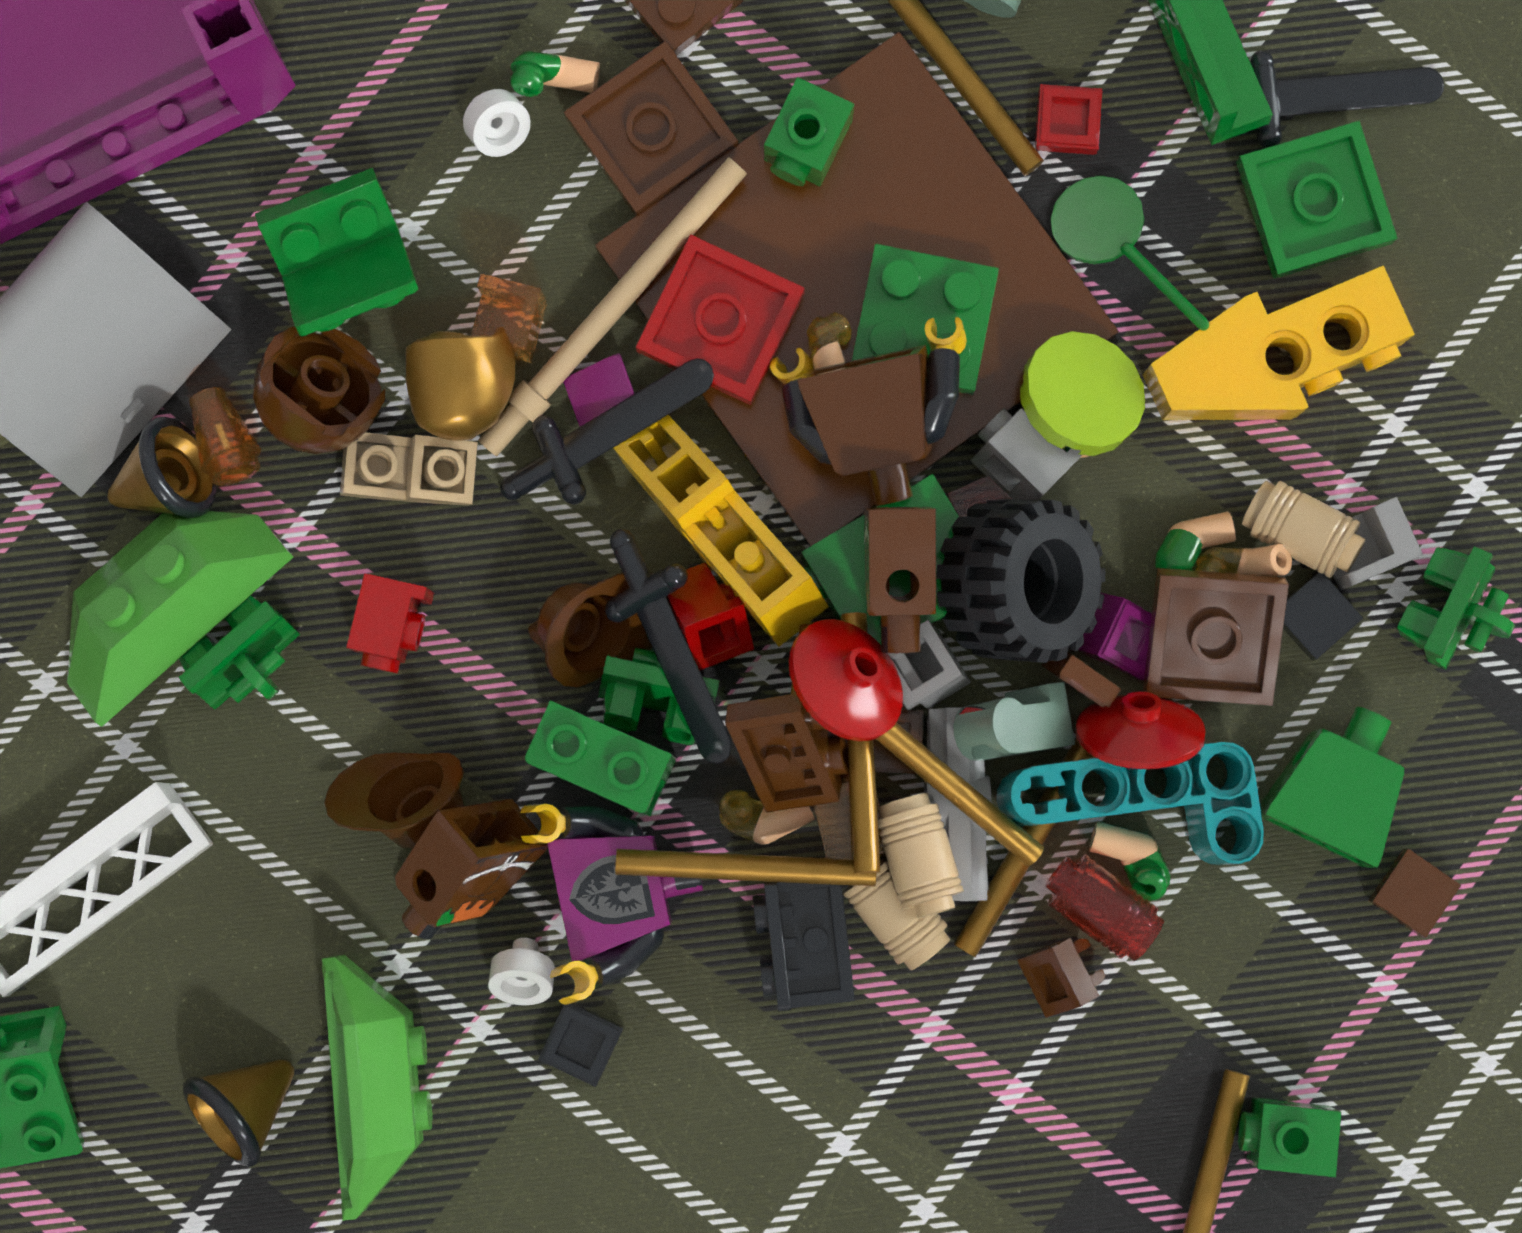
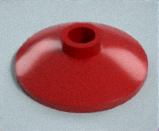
[789,619,903,741]
[1076,692,1206,769]

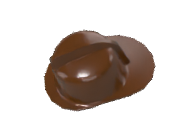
[528,573,653,687]
[324,752,464,850]

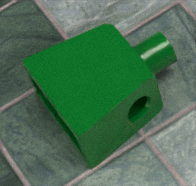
[1260,706,1404,868]

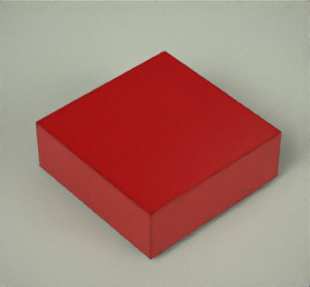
[1035,84,1102,155]

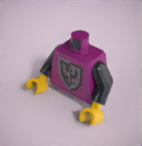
[520,804,704,1005]

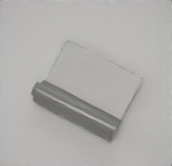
[0,202,232,498]

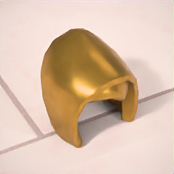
[405,327,516,441]

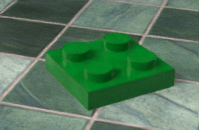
[1236,120,1398,279]
[852,244,999,395]

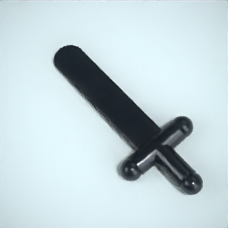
[1249,50,1444,148]
[500,358,714,505]
[605,529,732,764]

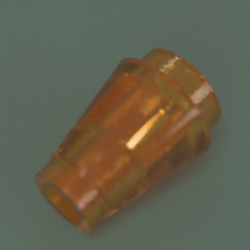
[189,387,261,486]

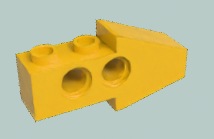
[1142,265,1415,420]
[613,415,829,647]

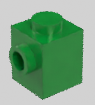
[764,77,855,187]
[1238,1097,1342,1178]

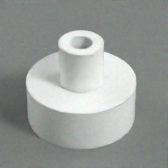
[463,89,530,157]
[488,938,555,1005]

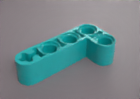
[996,742,1264,865]

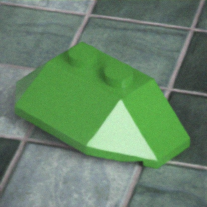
[67,511,293,727]
[322,955,432,1221]

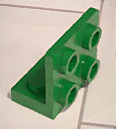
[255,168,418,336]
[0,1006,84,1169]

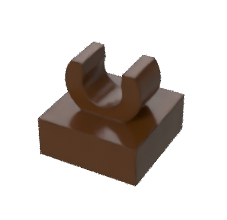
[1017,938,1106,1018]

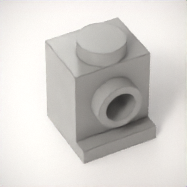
[970,408,1082,500]
[888,620,971,710]

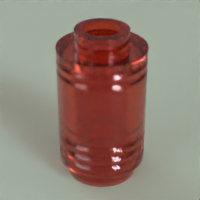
[1045,854,1165,961]

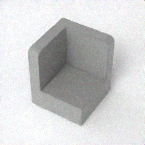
[1333,497,1423,591]

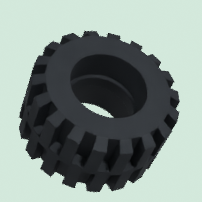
[936,499,1106,663]

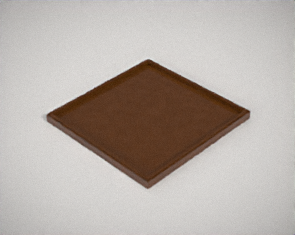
[595,32,1119,547]

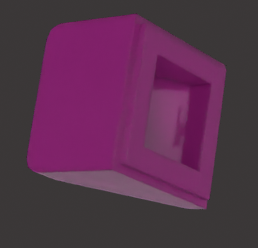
[563,353,634,427]
[1078,592,1152,680]

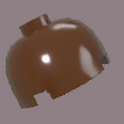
[253,326,385,454]

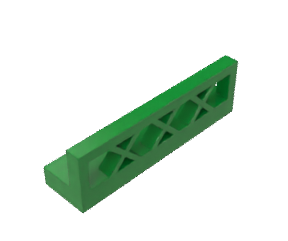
[1148,0,1273,145]

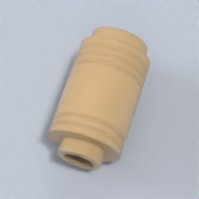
[1242,481,1366,578]
[878,793,964,919]
[843,858,950,971]

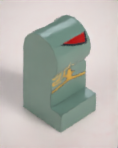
[953,682,1075,761]

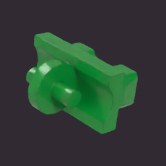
[1397,546,1516,670]
[178,595,301,710]
[598,647,720,745]

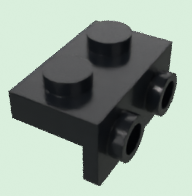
[753,882,855,1012]

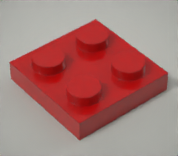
[636,234,805,405]

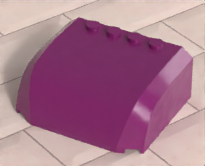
[0,0,296,244]

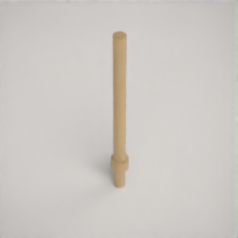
[478,157,747,457]

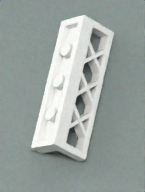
[0,782,214,997]

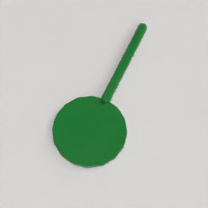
[1051,176,1210,331]

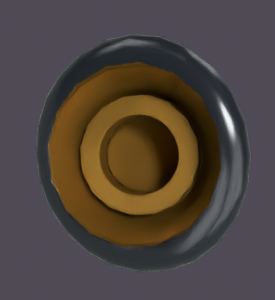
[108,417,216,519]
[183,1060,294,1167]

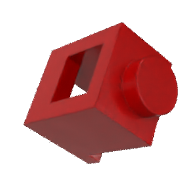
[666,562,754,671]
[346,573,434,674]

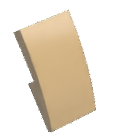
[340,432,478,505]

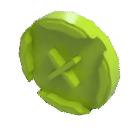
[1020,331,1145,456]

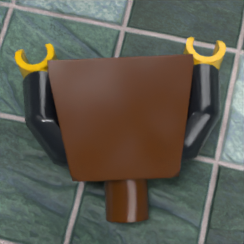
[770,317,967,505]

